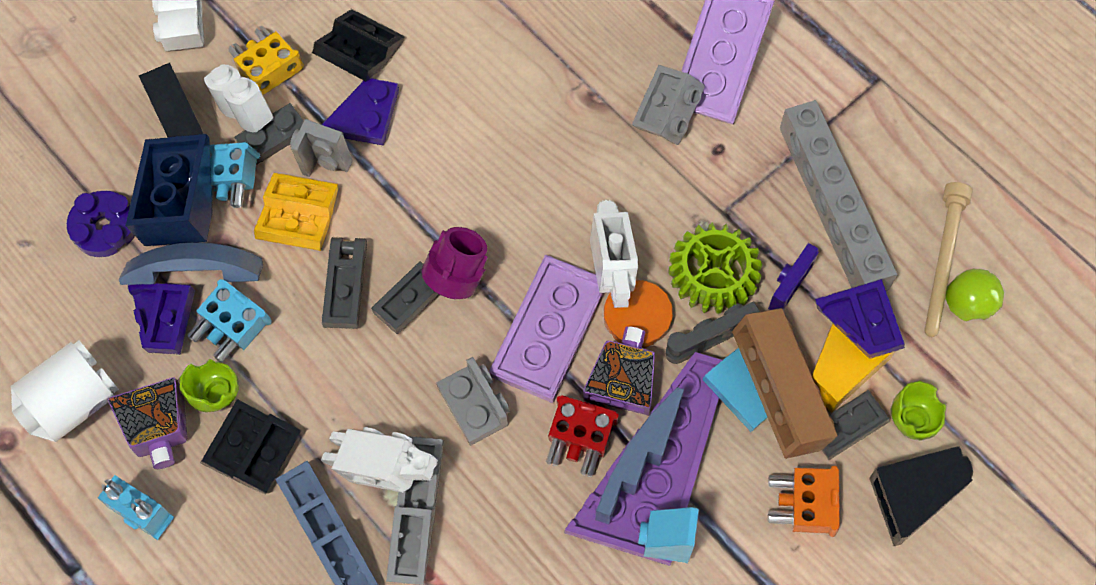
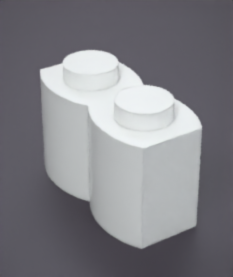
[152,0,204,51]
[204,64,274,133]

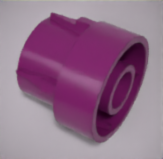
[421,227,488,299]

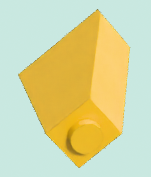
[811,323,895,413]

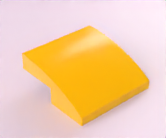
[254,173,338,251]

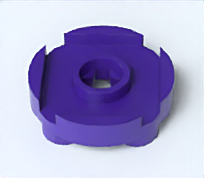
[66,191,135,257]

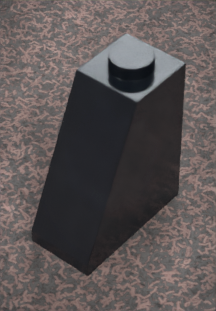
[139,62,203,137]
[869,446,973,547]

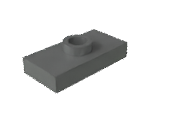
[822,390,889,460]

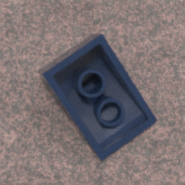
[125,134,213,247]

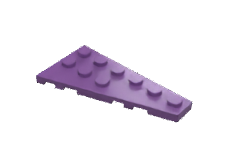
[564,352,722,566]

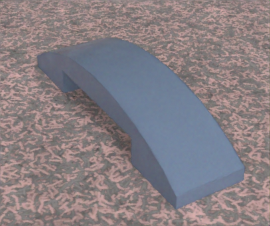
[119,243,263,285]

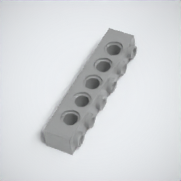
[780,100,897,291]

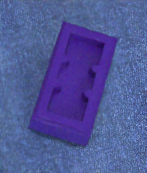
[768,243,819,310]

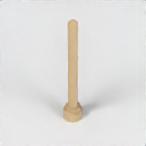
[924,182,973,337]

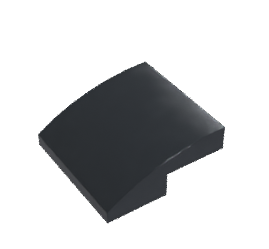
[312,9,405,81]
[201,399,301,494]

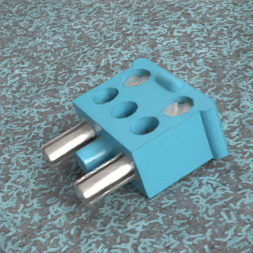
[210,142,260,208]
[188,279,272,362]
[98,475,174,540]

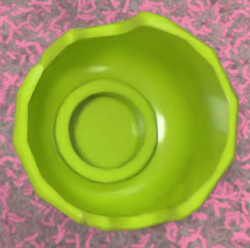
[945,269,1004,321]
[180,359,239,412]
[891,381,946,441]

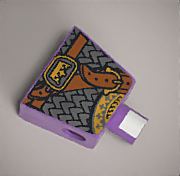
[583,327,655,416]
[108,377,187,469]

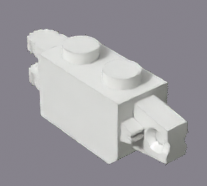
[590,200,638,308]
[321,427,438,493]

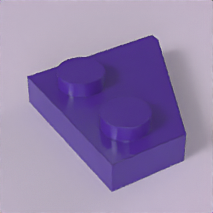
[322,78,399,146]
[815,279,905,359]
[128,283,195,355]

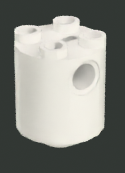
[10,340,119,442]

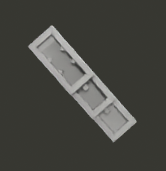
[386,436,444,585]

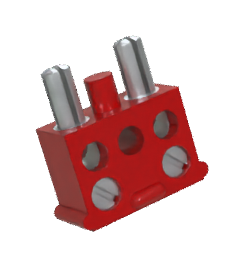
[546,395,619,477]

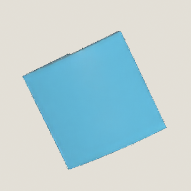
[702,348,768,432]

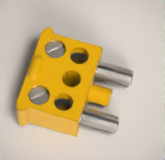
[228,26,304,95]

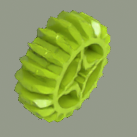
[668,222,762,314]

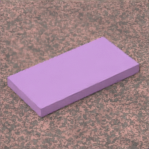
[681,0,775,125]
[489,254,604,403]

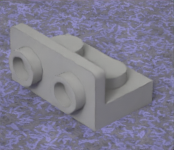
[632,65,705,145]
[290,119,353,177]
[436,357,510,446]

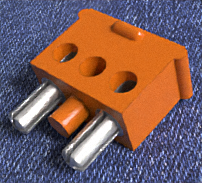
[767,466,839,537]

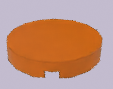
[604,280,673,348]

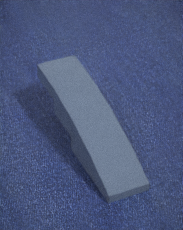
[595,387,684,525]
[275,461,378,585]

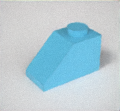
[638,507,699,563]

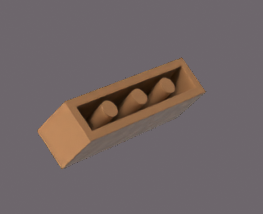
[732,308,837,459]

